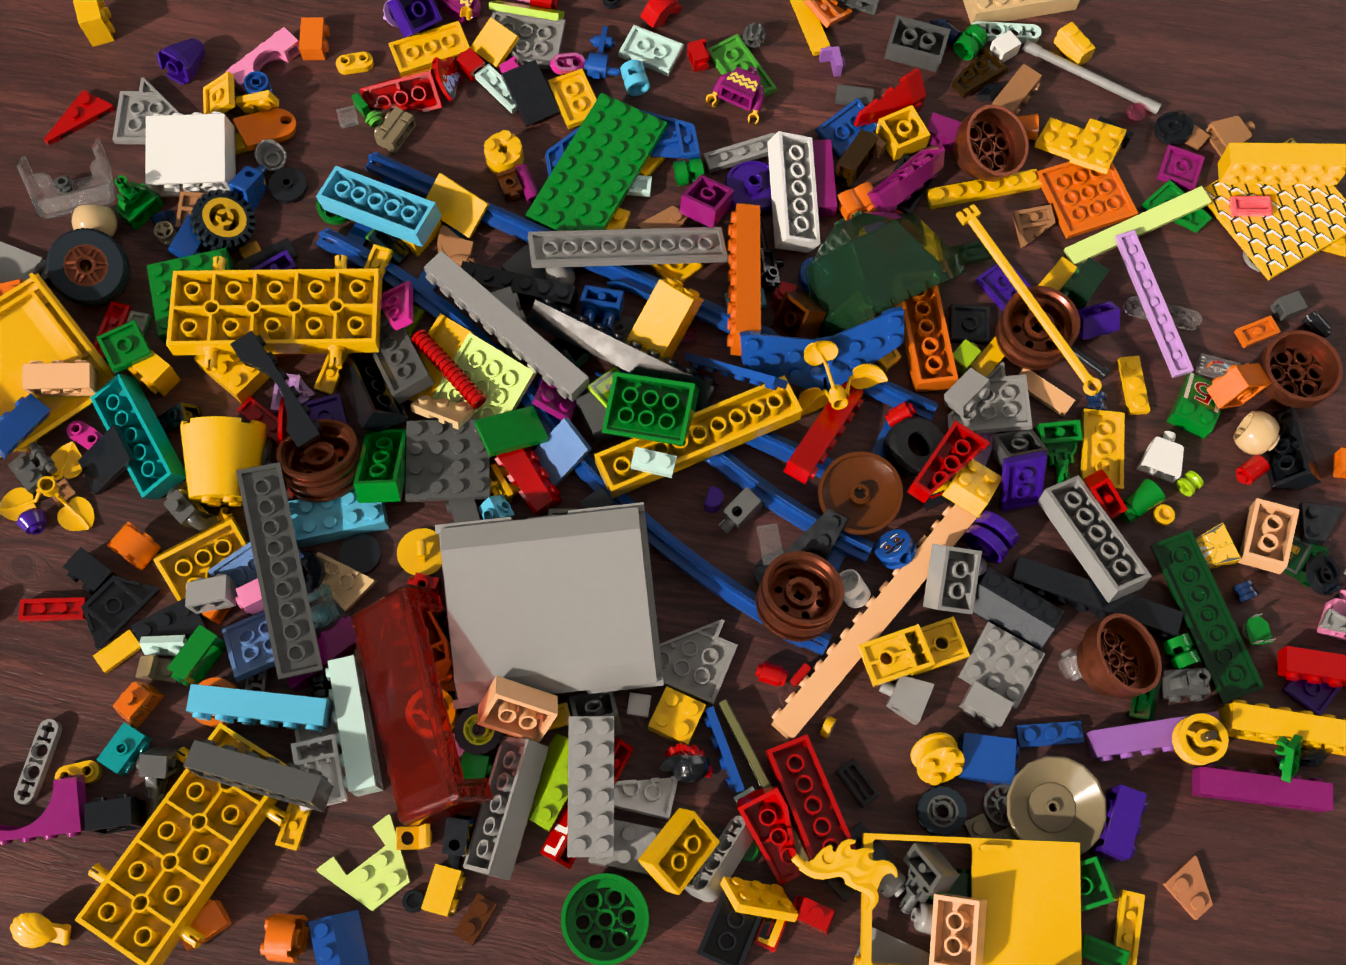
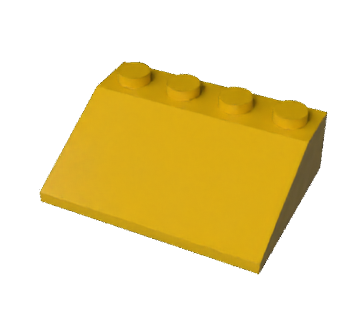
[153,516,248,601]

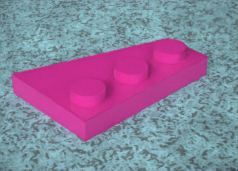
[381,280,413,331]

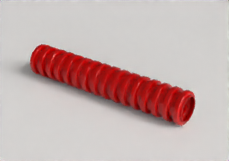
[412,329,487,409]

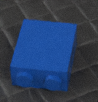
[957,732,1019,785]

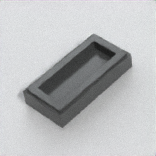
[835,84,874,106]

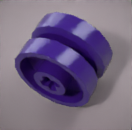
[964,511,1019,564]

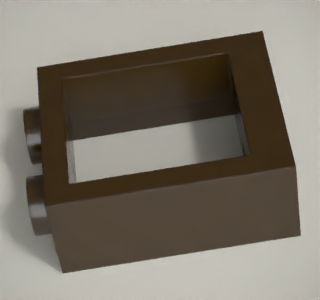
[835,129,878,190]

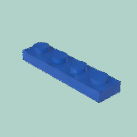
[702,706,745,795]

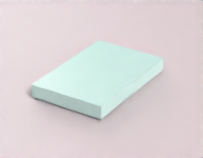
[618,25,684,77]

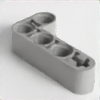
[684,816,754,902]

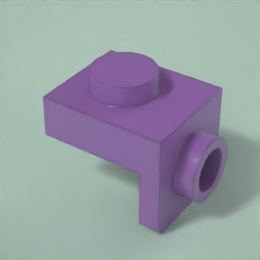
[819,46,845,77]

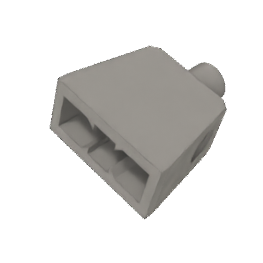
[879,676,935,725]

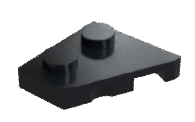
[1298,502,1342,545]

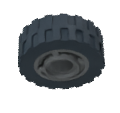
[916,786,967,836]

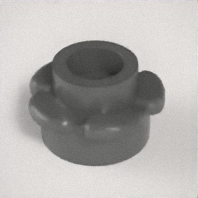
[53,175,73,194]

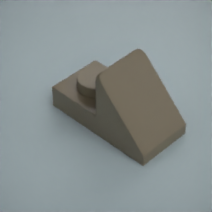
[135,655,179,684]

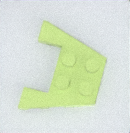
[316,814,411,911]

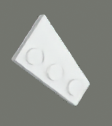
[614,776,678,820]

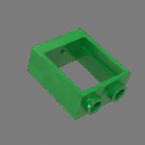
[167,625,227,688]

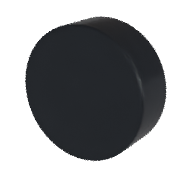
[402,889,425,913]

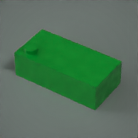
[353,429,406,503]

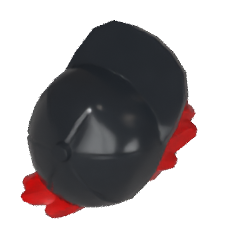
[659,743,714,783]

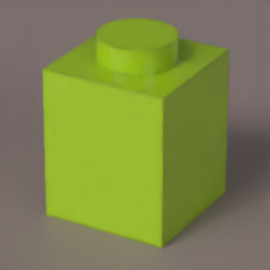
[953,339,981,375]

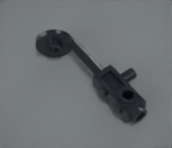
[740,202,784,291]

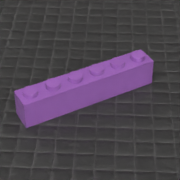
[1085,711,1221,762]

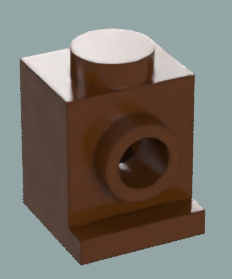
[496,168,524,202]

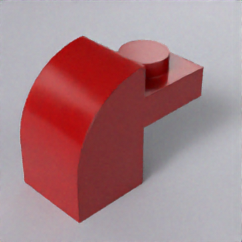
[640,0,683,28]

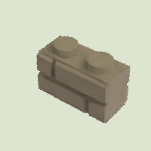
[374,107,416,154]

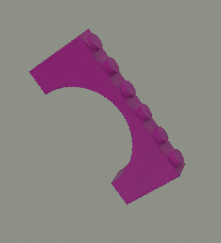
[0,774,87,845]

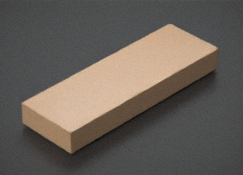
[1019,368,1075,417]

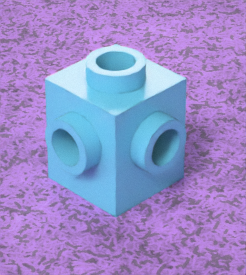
[477,495,515,520]

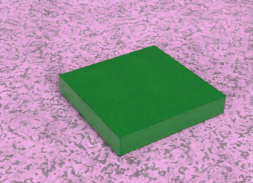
[96,320,153,374]

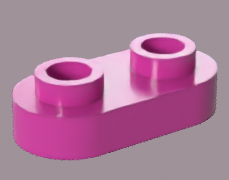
[550,52,585,75]
[67,420,103,450]

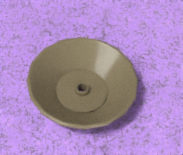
[1007,756,1107,855]

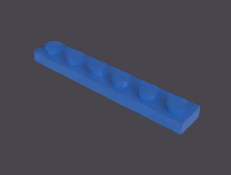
[684,352,788,391]

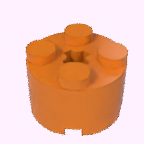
[108,522,162,570]
[260,913,309,963]

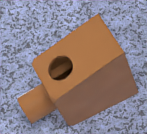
[1205,116,1255,157]

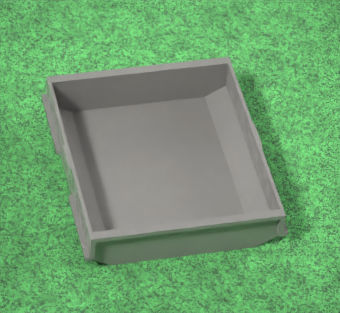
[435,502,664,709]

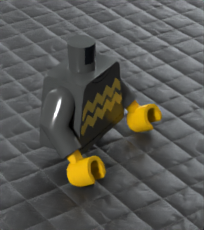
[163,480,232,531]

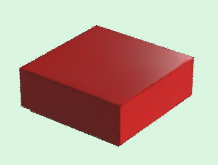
[790,663,811,687]

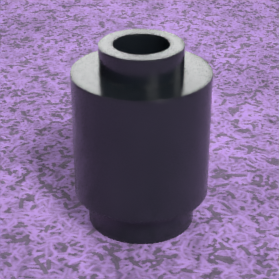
[1302,311,1333,339]

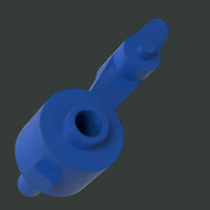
[584,26,620,79]

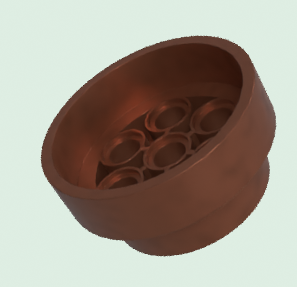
[953,105,1029,182]
[1258,330,1343,408]
[1076,613,1162,699]

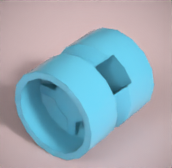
[620,60,650,96]

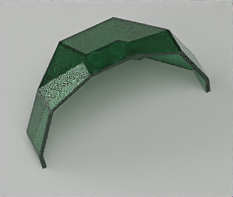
[806,210,966,338]

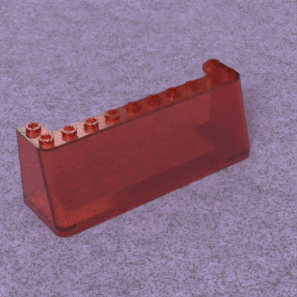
[351,584,493,826]

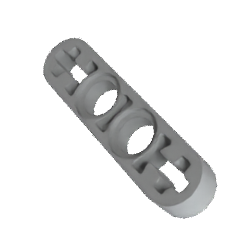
[14,719,62,805]

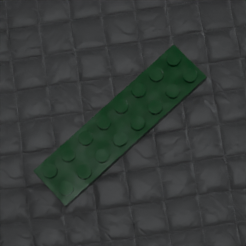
[1150,530,1265,704]

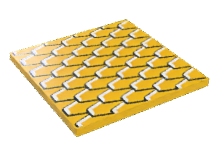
[1204,138,1346,281]

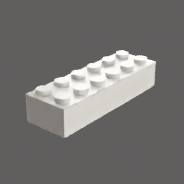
[768,131,821,253]

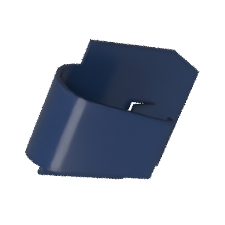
[151,210,176,226]

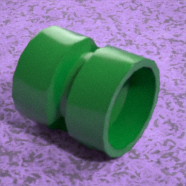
[953,24,988,61]
[673,157,704,187]
[1162,633,1201,670]

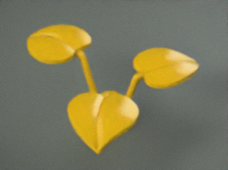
[798,341,888,416]
[0,442,95,531]

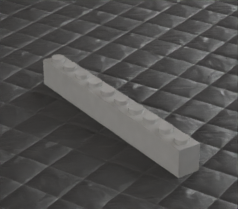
[424,251,589,402]

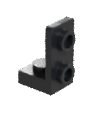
[157,402,202,435]

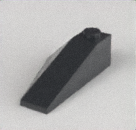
[1267,406,1321,489]

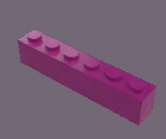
[1192,764,1334,813]

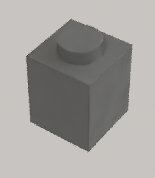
[1270,291,1308,323]

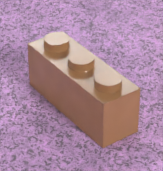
[992,64,1042,116]

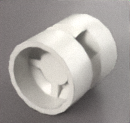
[839,569,871,608]

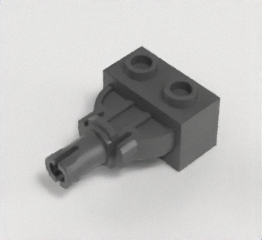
[1159,668,1211,703]
[136,746,182,818]
[898,842,959,914]

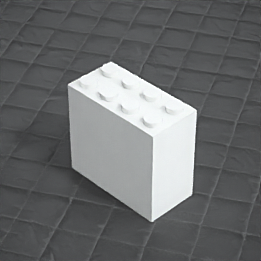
[145,112,236,197]

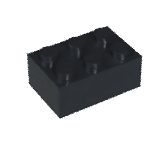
[696,890,762,965]

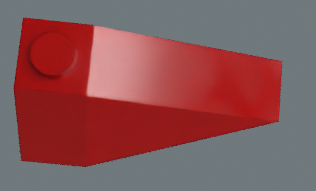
[360,67,443,112]
[854,68,927,127]
[737,786,800,886]

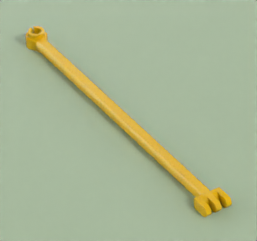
[956,204,1102,396]

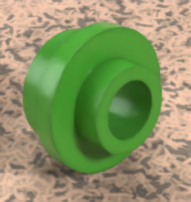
[365,110,384,128]

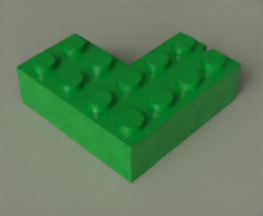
[147,248,234,345]

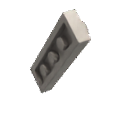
[703,133,775,173]

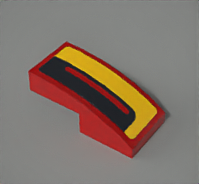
[754,917,787,953]

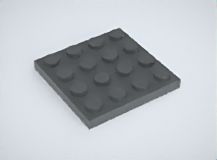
[405,418,490,502]

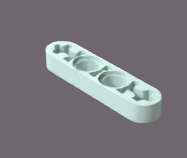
[971,21,1042,43]

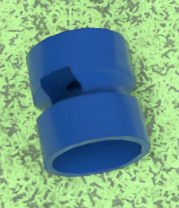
[244,71,275,95]

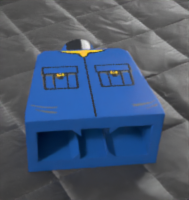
[228,165,268,212]

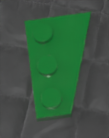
[1141,180,1212,233]

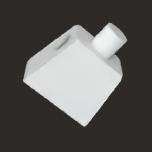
[1136,431,1184,483]

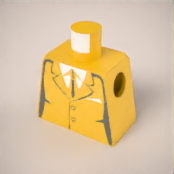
[1196,523,1241,569]

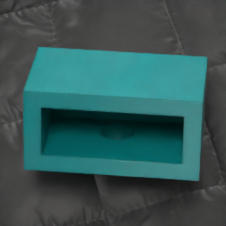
[96,722,152,777]

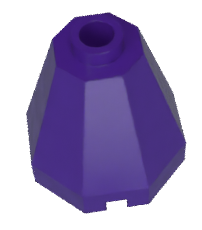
[156,38,205,85]

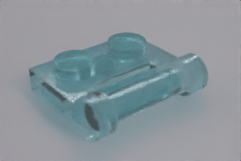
[308,583,341,631]

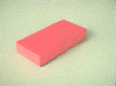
[1229,196,1273,216]

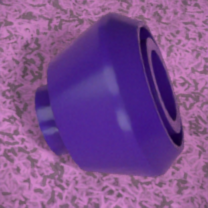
[17,508,47,535]

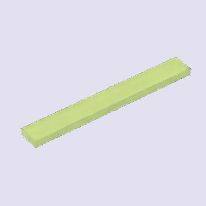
[1064,186,1212,266]

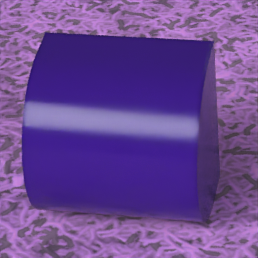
[704,486,723,513]

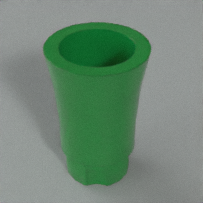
[1119,479,1166,524]

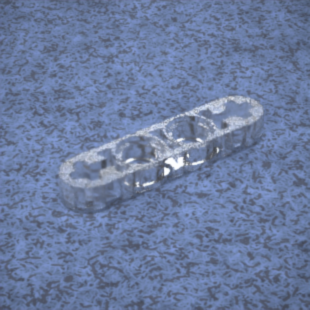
[1123,296,1202,330]

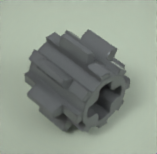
[742,23,766,48]

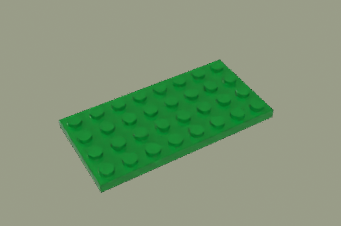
[525,93,668,231]

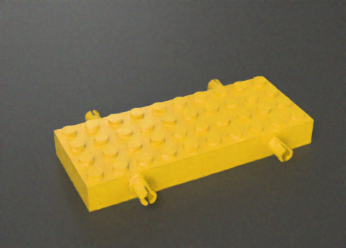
[166,255,382,372]
[75,723,290,965]

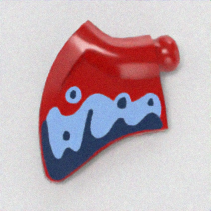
[432,56,463,101]

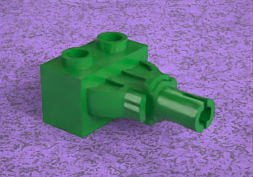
[113,175,164,231]
[1033,420,1083,484]

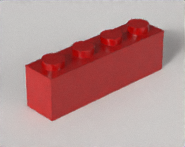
[907,420,991,504]
[495,447,562,515]

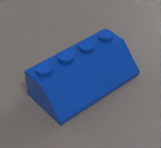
[308,910,370,965]

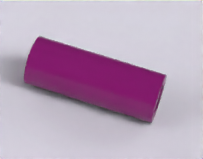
[515,164,539,204]

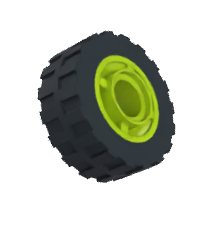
[454,705,503,755]

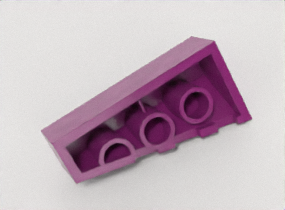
[867,146,945,214]

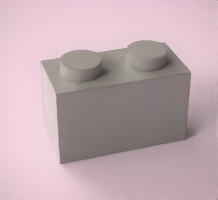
[944,368,991,418]
[185,574,237,614]
[959,681,1014,729]

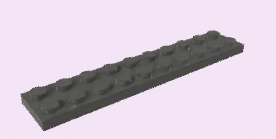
[236,462,323,680]

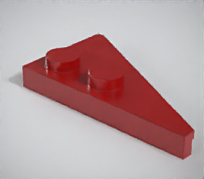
[43,90,115,145]

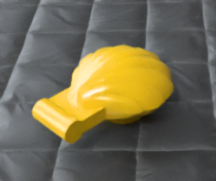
[10,912,71,948]

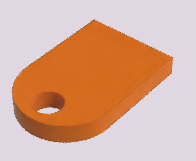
[233,108,296,151]

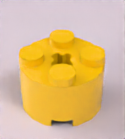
[484,130,524,175]

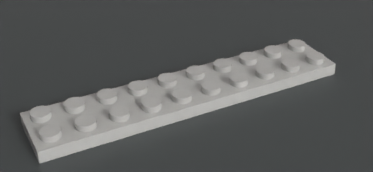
[528,227,728,268]

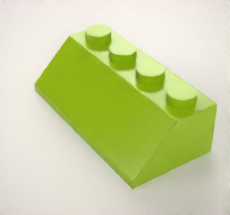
[528,733,568,832]

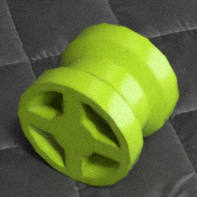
[1176,471,1204,497]

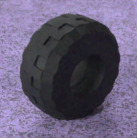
[883,416,944,479]

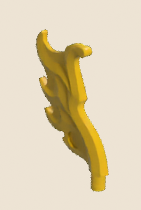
[791,839,898,912]

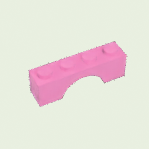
[226,27,300,95]

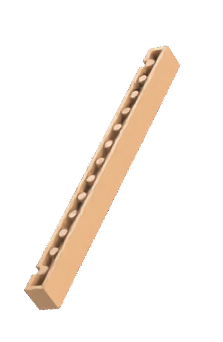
[771,504,977,741]

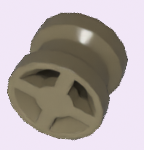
[153,221,177,246]

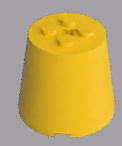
[180,416,268,507]

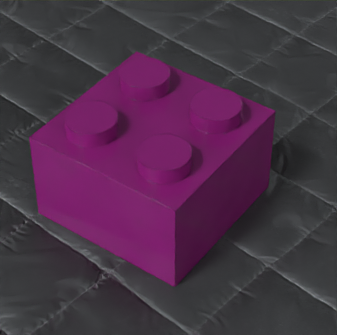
[679,174,734,229]

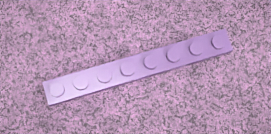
[1114,230,1194,378]

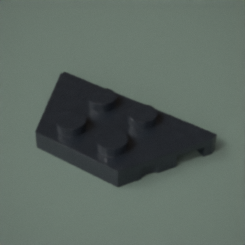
[81,575,161,651]

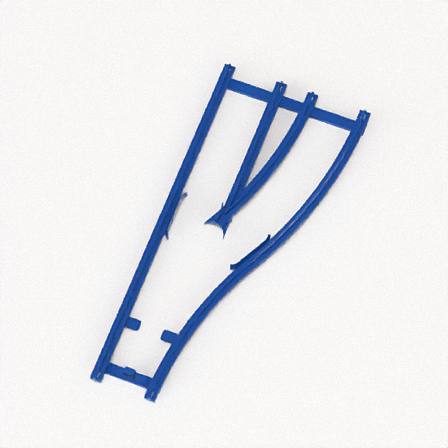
[316,152,938,656]

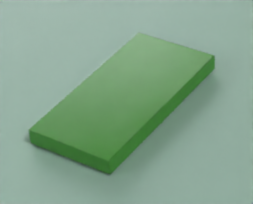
[708,34,777,97]

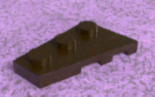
[952,45,1008,98]

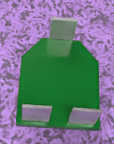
[1242,614,1276,646]

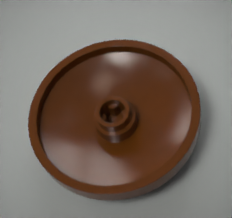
[818,451,903,535]

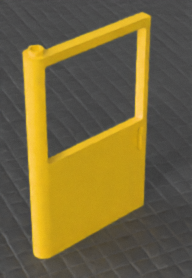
[854,833,1082,965]

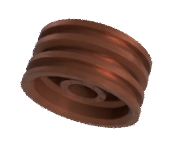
[995,286,1080,370]
[276,419,361,502]
[755,551,844,642]

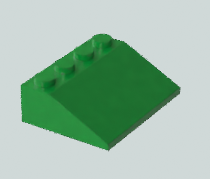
[602,372,699,446]

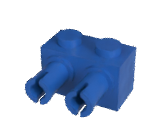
[580,285,624,332]

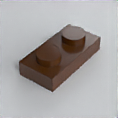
[453,893,498,946]

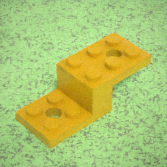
[857,616,970,687]

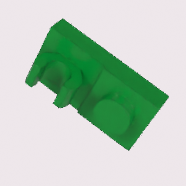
[1275,734,1303,783]

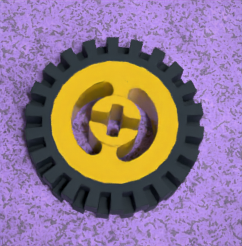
[190,189,256,252]

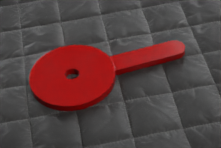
[278,396,288,479]

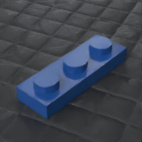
[1015,721,1084,748]

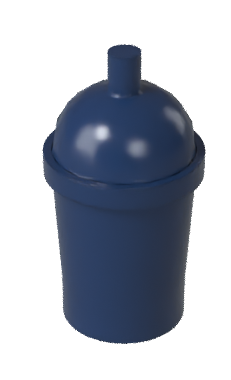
[930,19,962,45]

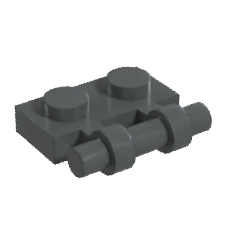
[8,442,57,494]

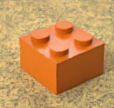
[1206,363,1272,409]

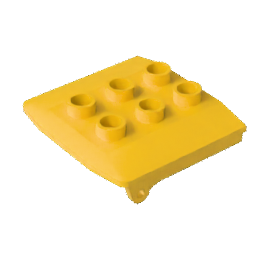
[0,273,115,458]

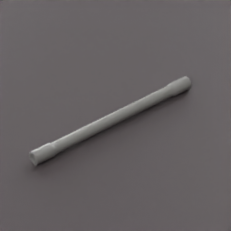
[1022,40,1162,114]

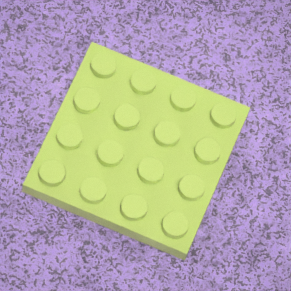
[432,332,537,419]

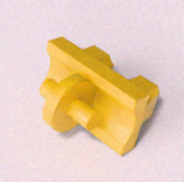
[490,463,521,503]

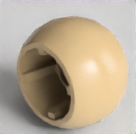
[71,205,117,237]
[1233,411,1280,455]

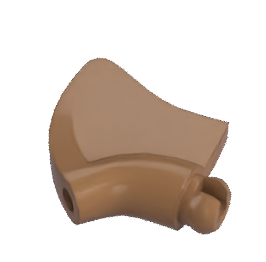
[437,225,476,267]

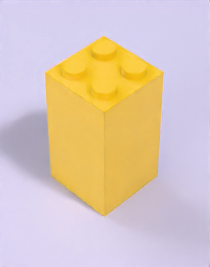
[627,278,704,359]

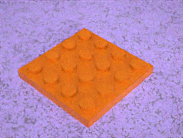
[1036,161,1138,239]

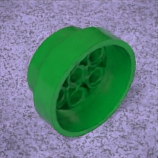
[561,873,649,965]

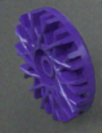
[725,161,772,215]

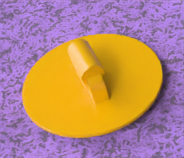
[397,528,442,575]

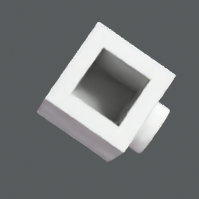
[990,31,1022,62]

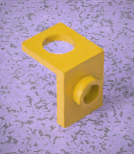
[396,823,432,850]

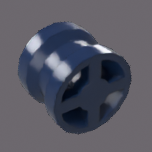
[1086,391,1107,411]
[1232,579,1260,603]

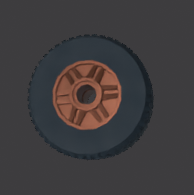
[46,228,130,307]

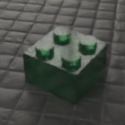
[1061,257,1109,310]

